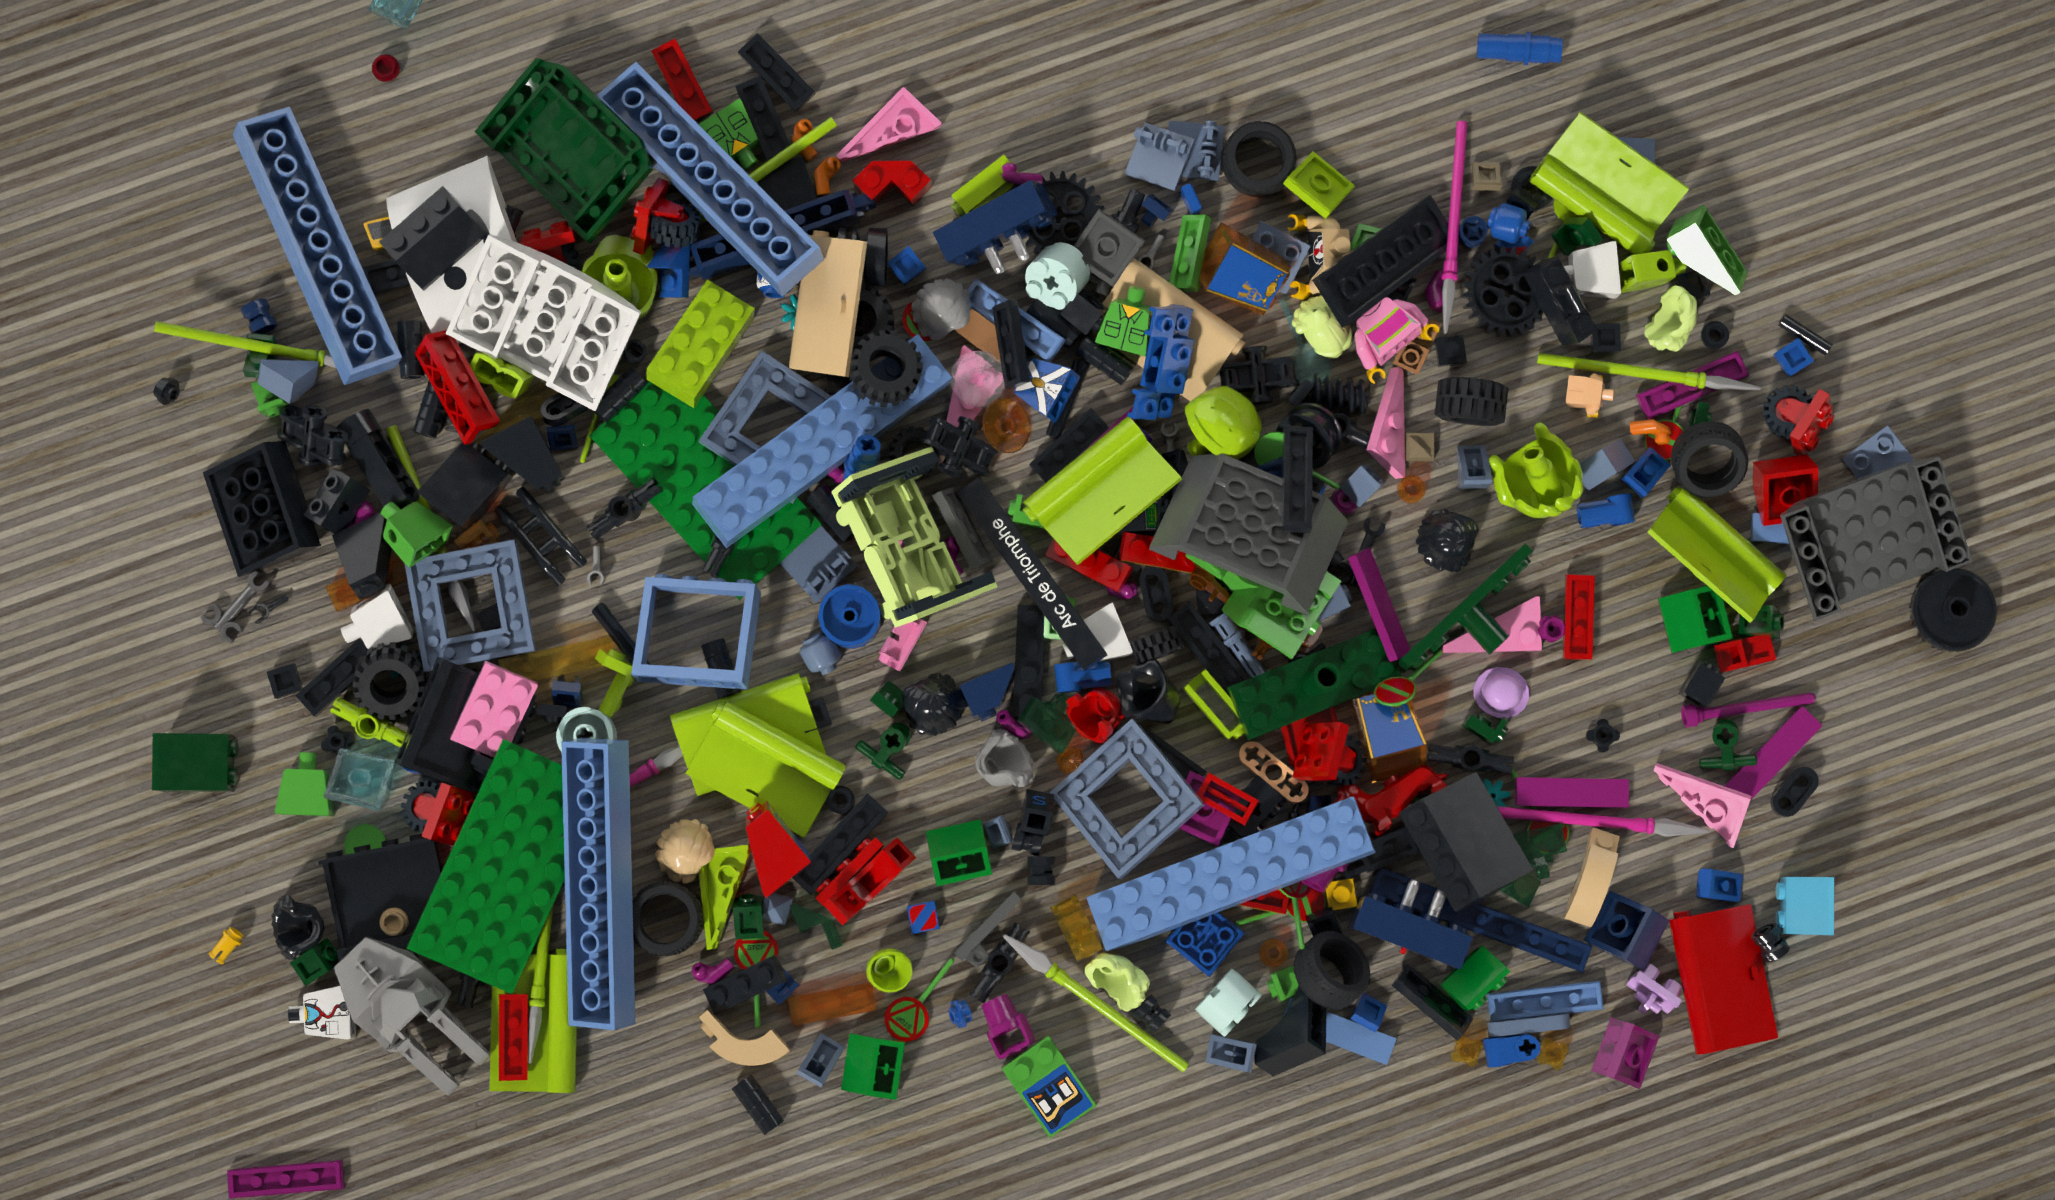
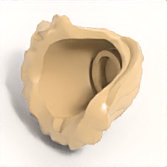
[655,819,715,884]

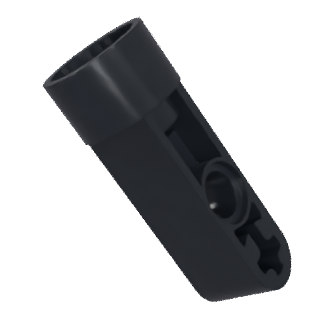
[337,409,420,510]

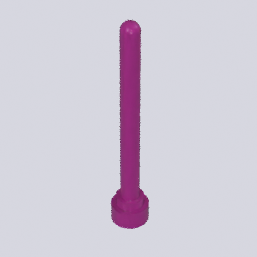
[1681,692,1816,728]

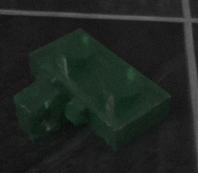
[1017,693,1077,753]
[1513,823,1567,880]

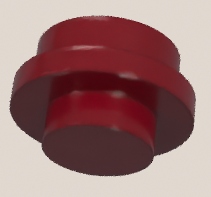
[372,54,400,82]

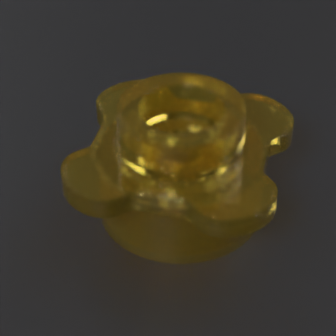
[1450,1035,1482,1067]
[1536,1037,1569,1070]

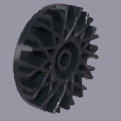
[1909,568,1997,652]

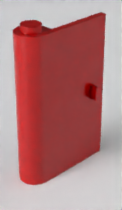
[1669,904,1778,1055]

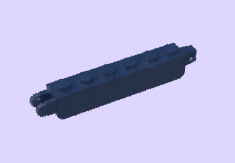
[689,190,876,281]

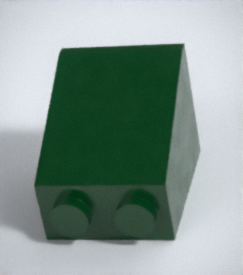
[152,733,239,792]

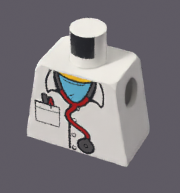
[288,986,356,1039]

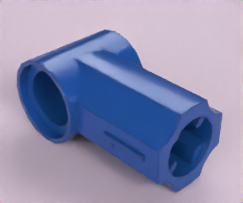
[1576,494,1635,528]
[1054,662,1111,693]

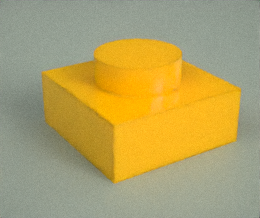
[1325,878,1357,910]

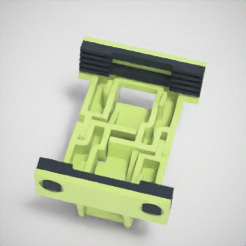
[832,446,998,628]

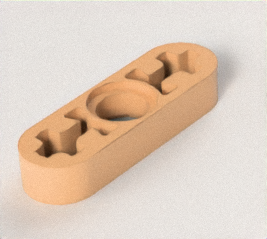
[1239,741,1309,804]

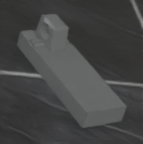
[928,487,992,570]
[954,892,1022,968]

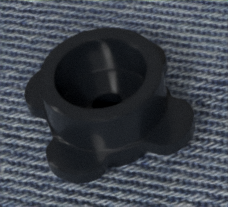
[1586,719,1620,753]
[321,725,354,758]

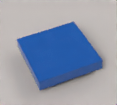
[1165,912,1245,977]

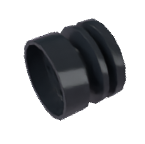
[837,227,888,288]

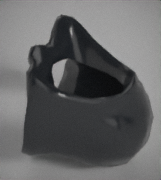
[1116,658,1180,724]

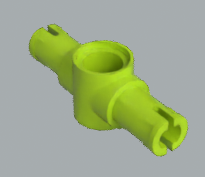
[330,697,406,747]

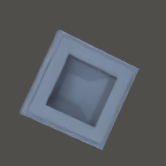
[983,815,1013,850]
[762,893,793,925]

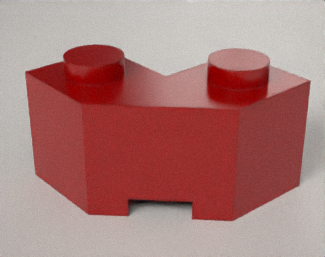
[852,161,932,206]

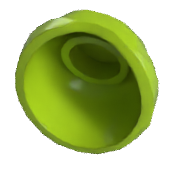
[866,948,913,993]

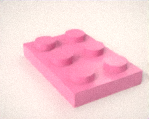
[450,661,538,757]

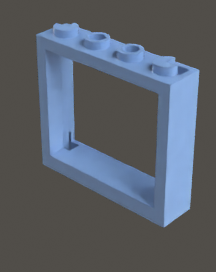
[631,574,761,690]

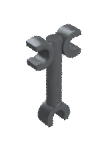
[200,571,271,643]

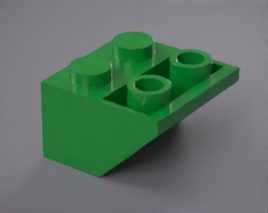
[1658,586,1733,653]
[925,819,993,887]
[1438,945,1510,1010]
[841,1033,906,1100]

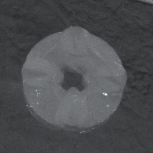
[950,351,1005,408]

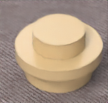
[380,908,409,936]

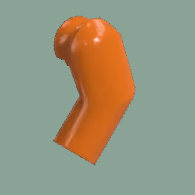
[792,119,818,162]
[814,157,841,197]
[1630,419,1672,445]

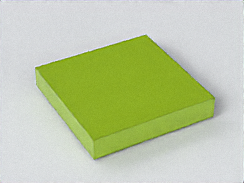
[1283,151,1355,219]

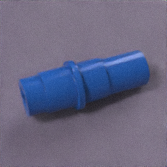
[1476,32,1563,65]
[842,435,881,482]

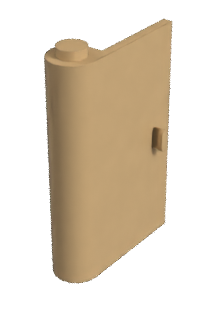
[789,230,867,377]
[1091,258,1245,401]

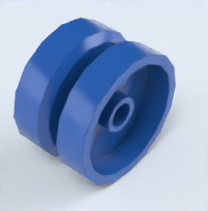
[818,584,882,649]

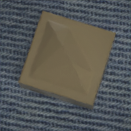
[1471,162,1502,191]
[1405,433,1434,462]

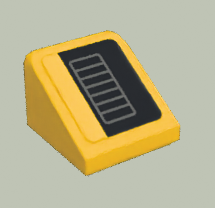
[363,217,392,252]

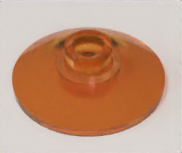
[983,397,1030,453]

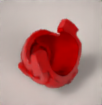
[1066,687,1125,743]

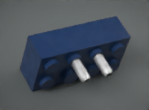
[933,180,1058,274]
[1347,879,1473,969]

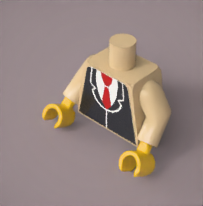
[1287,214,1351,300]

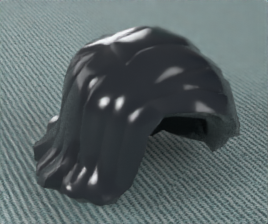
[1416,509,1479,572]
[902,672,965,736]
[271,895,325,960]

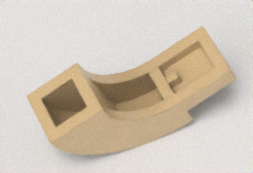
[1564,827,1620,927]
[699,1009,792,1066]

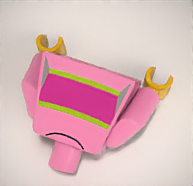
[1354,297,1439,384]

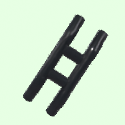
[494,487,587,586]

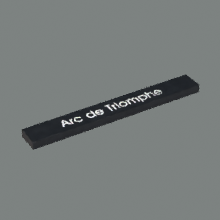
[956,477,1107,671]

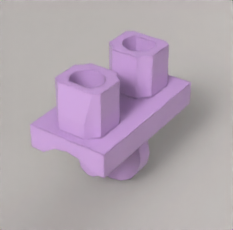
[1626,963,1682,1014]

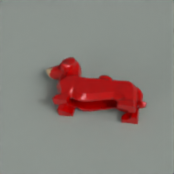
[1333,765,1447,837]

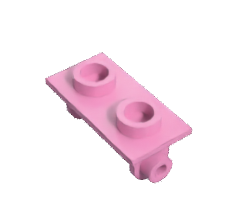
[878,619,927,671]

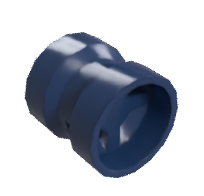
[1458,216,1488,249]
[241,299,278,334]

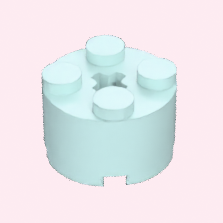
[1025,242,1090,310]
[556,707,617,752]
[1195,968,1262,1037]

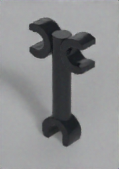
[1335,517,1385,593]

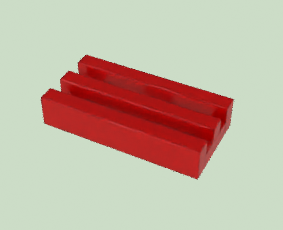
[1197,773,1259,826]

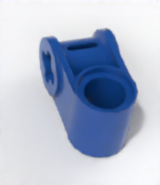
[1483,1033,1540,1068]

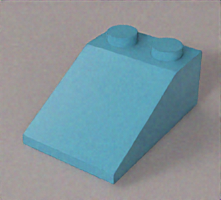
[1775,877,1834,935]

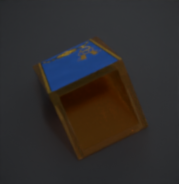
[1199,222,1290,316]
[1352,694,1426,783]

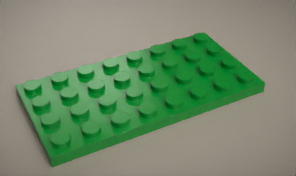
[589,381,823,601]
[406,739,565,994]

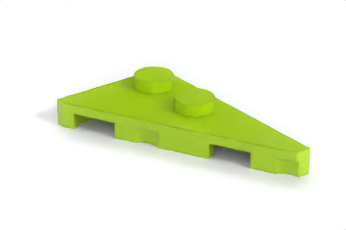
[699,845,751,950]

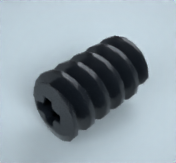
[1311,374,1370,415]

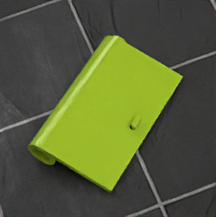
[1529,112,1689,255]
[1022,416,1182,565]
[1647,486,1787,623]
[670,673,826,796]
[685,700,846,838]
[489,949,577,1093]

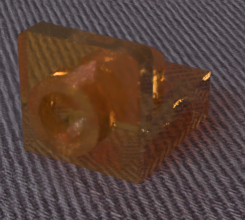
[454,520,501,550]

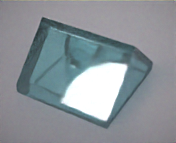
[324,748,395,811]

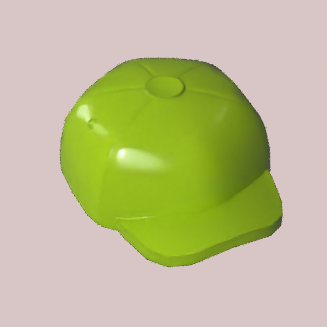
[582,235,658,320]
[1185,386,1262,460]

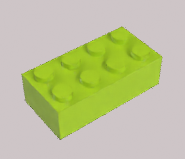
[646,280,755,408]

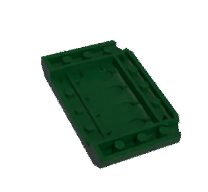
[475,58,653,243]

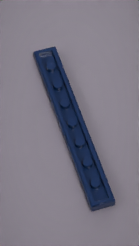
[1369,868,1592,972]

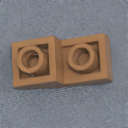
[954,308,1001,365]
[1392,317,1441,375]

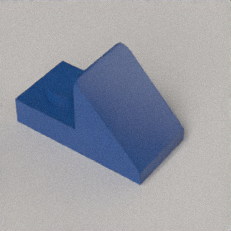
[647,242,690,298]
[1621,447,1671,498]
[1696,868,1743,902]

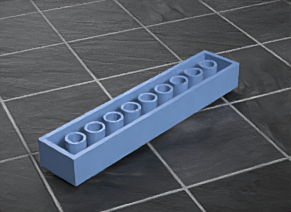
[597,62,824,296]
[233,106,402,385]
[692,334,952,548]
[561,738,635,1030]
[1086,796,1376,953]

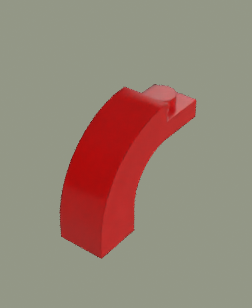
[823,837,916,925]

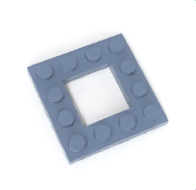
[699,350,831,504]
[404,540,536,672]
[1050,718,1205,879]

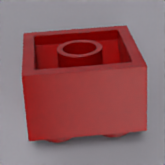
[1753,454,1818,526]

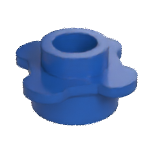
[948,1000,972,1028]

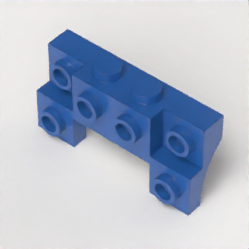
[1127,304,1194,420]

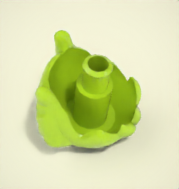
[1489,422,1583,518]

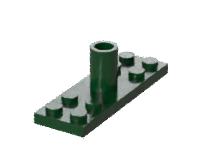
[1397,543,1533,673]
[1227,629,1401,740]

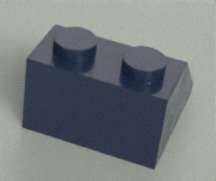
[960,663,1015,722]
[1584,891,1670,971]

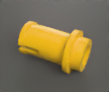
[208,927,244,964]

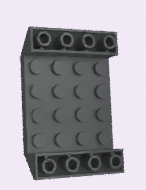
[1149,453,1348,615]
[1780,456,1972,621]

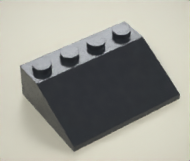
[202,441,321,577]
[1399,772,1534,913]

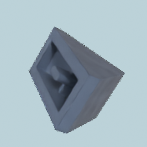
[257,360,318,404]
[1580,438,1635,491]
[1457,445,1492,489]
[1340,463,1386,508]
[797,1033,845,1087]
[1205,1034,1256,1073]

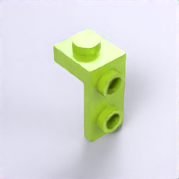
[595,648,635,718]

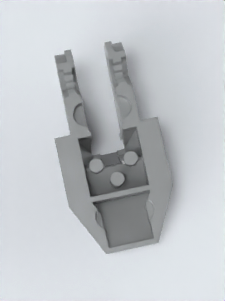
[334,937,491,1096]

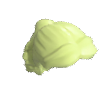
[1644,286,1698,352]
[1292,295,1352,359]
[1084,953,1150,1012]

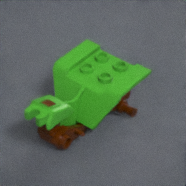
[1186,554,1342,660]

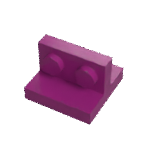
[1179,771,1241,847]
[1591,1017,1659,1089]

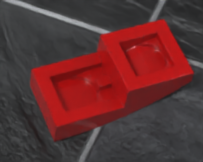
[1714,635,1776,673]

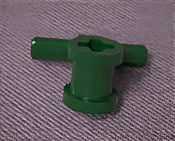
[1699,719,1757,770]
[855,723,911,780]

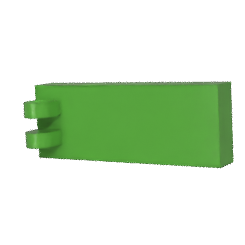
[1169,214,1212,292]

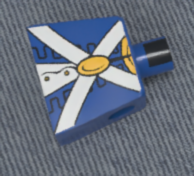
[1014,358,1080,424]

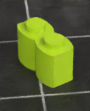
[470,351,534,398]

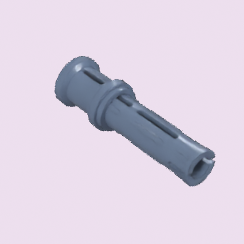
[1209,613,1267,678]

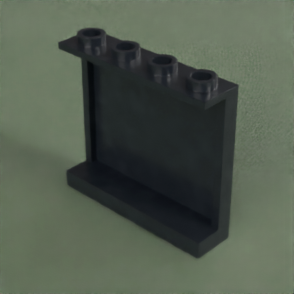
[394,657,537,794]
[318,833,442,961]

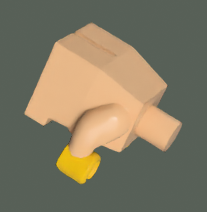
[1566,374,1615,418]

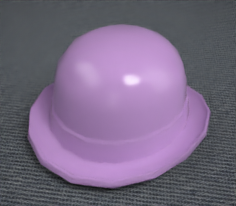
[1473,667,1529,718]

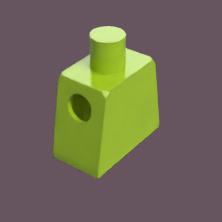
[1618,250,1686,293]

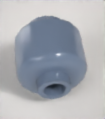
[799,631,841,675]

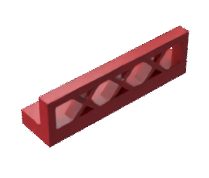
[415,330,500,445]

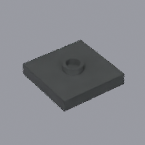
[1074,209,1146,287]

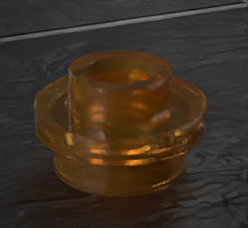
[1397,475,1426,504]
[1056,746,1083,774]
[1259,939,1288,967]

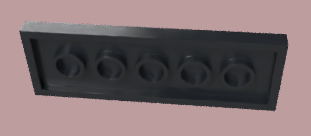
[1312,195,1459,328]

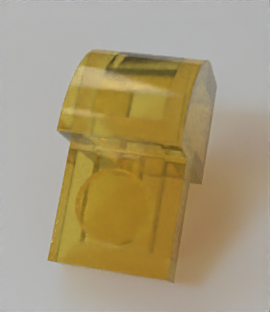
[1050,895,1103,961]

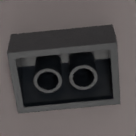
[379,186,487,291]

